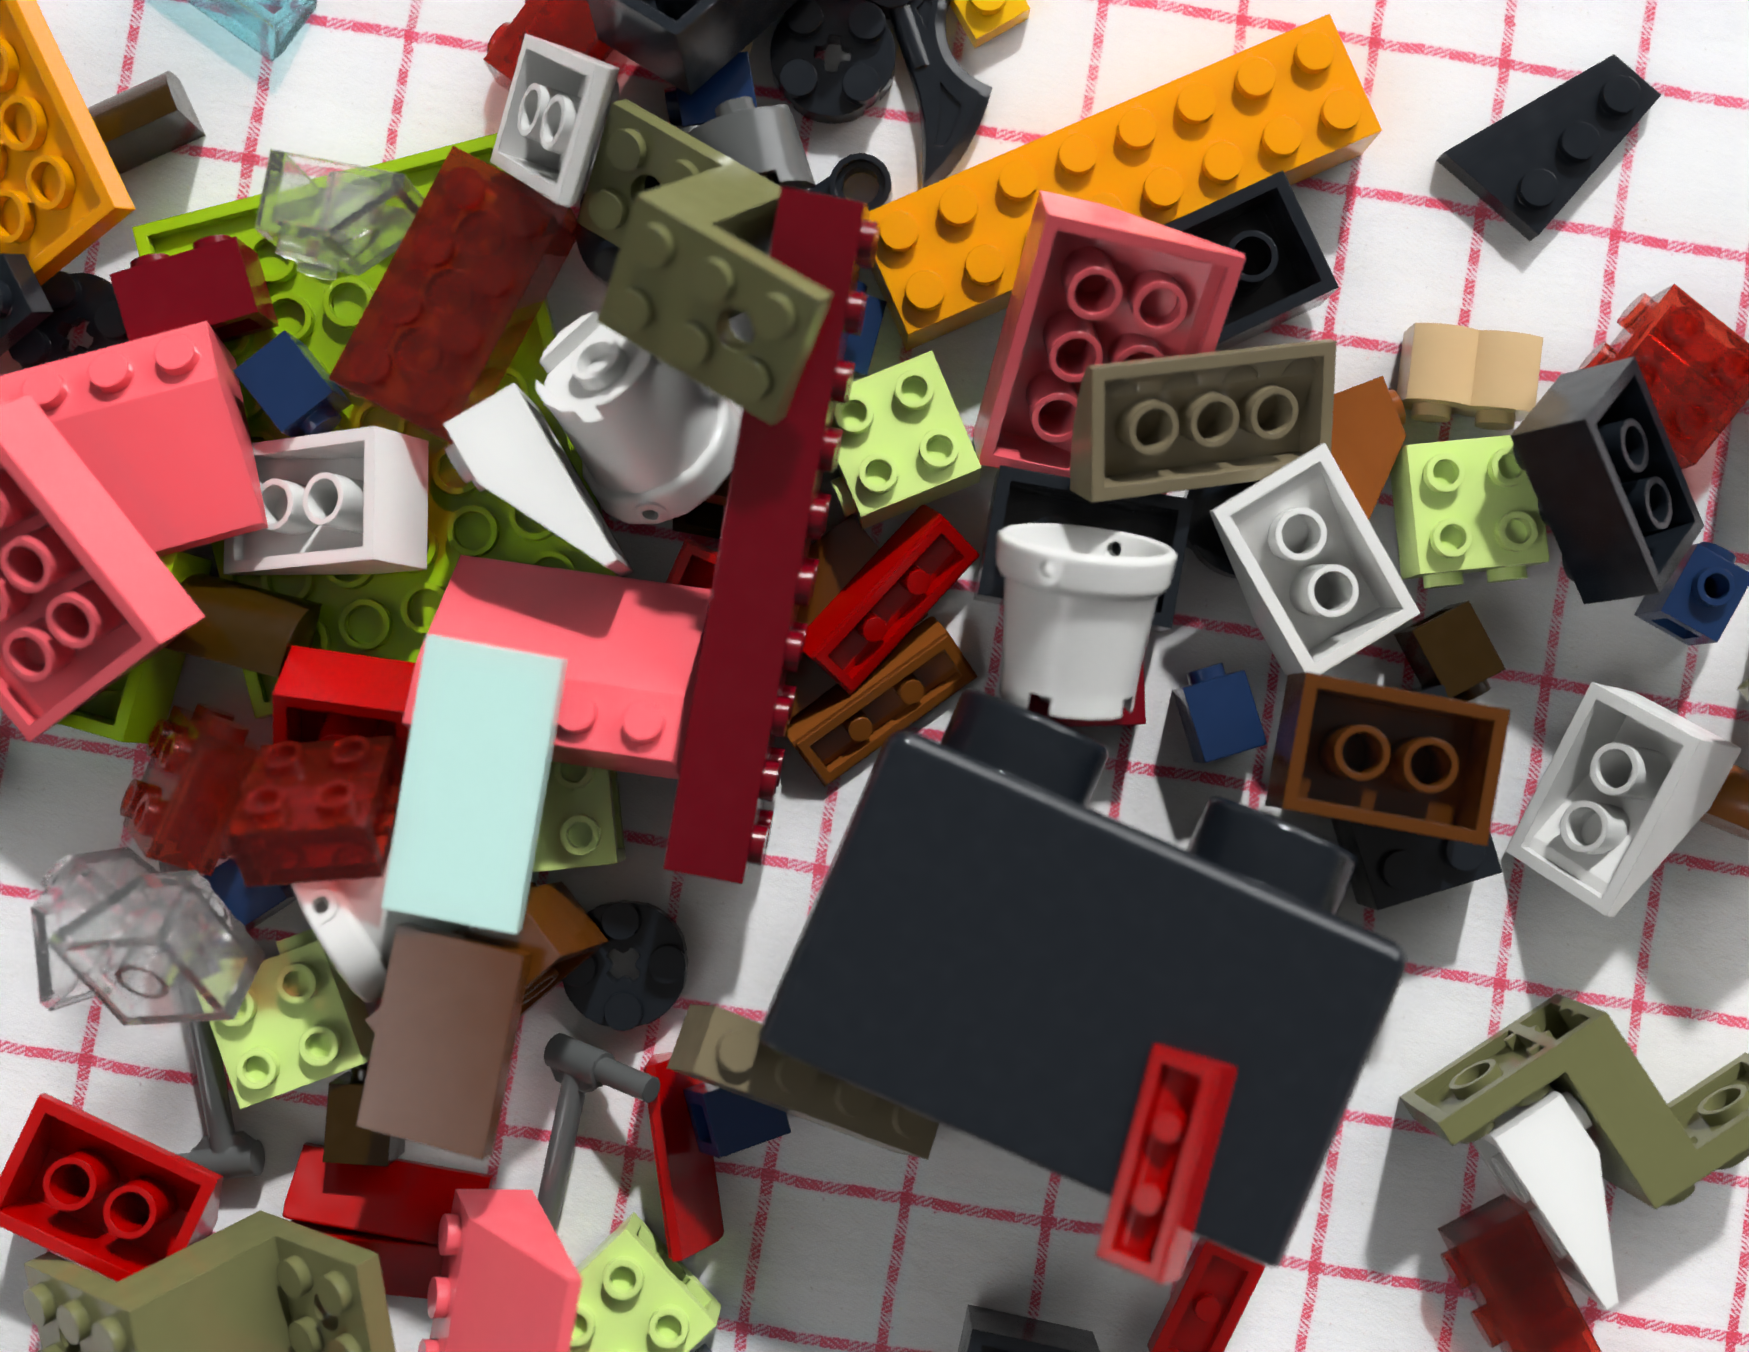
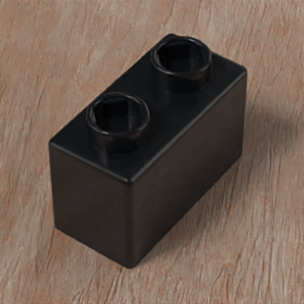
[758,689,1407,1267]

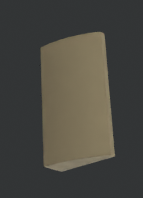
[1070,339,1337,503]

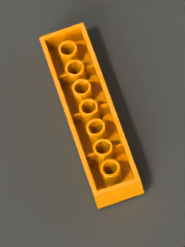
[869,14,1382,351]

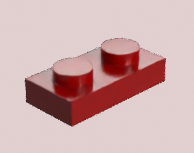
[1147,1237,1266,1352]

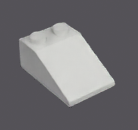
[490,33,620,207]
[443,383,635,577]
[224,426,429,575]
[1209,443,1420,676]
[1505,682,1742,918]
[1472,1087,1619,1311]

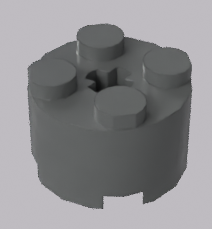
[680,96,816,192]

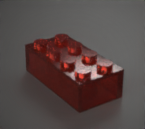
[328,146,582,445]

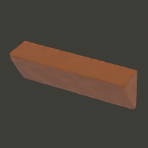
[786,616,978,787]

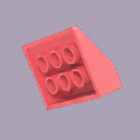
[973,190,1246,495]
[0,321,268,557]
[0,394,206,743]
[402,555,711,780]
[418,1189,582,1352]

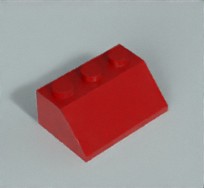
[0,1093,223,1282]

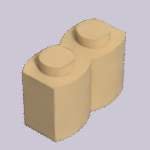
[1397,323,1543,430]

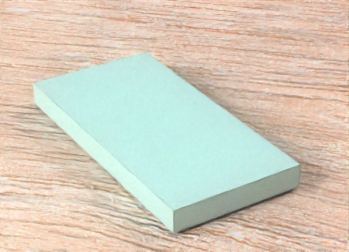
[381,634,568,934]

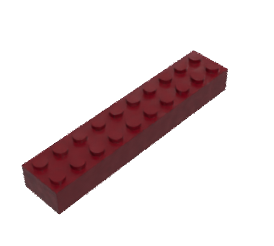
[663,187,880,884]

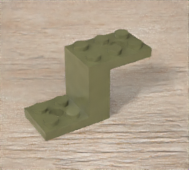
[577,99,833,425]
[1399,994,1749,1210]
[23,1210,396,1352]

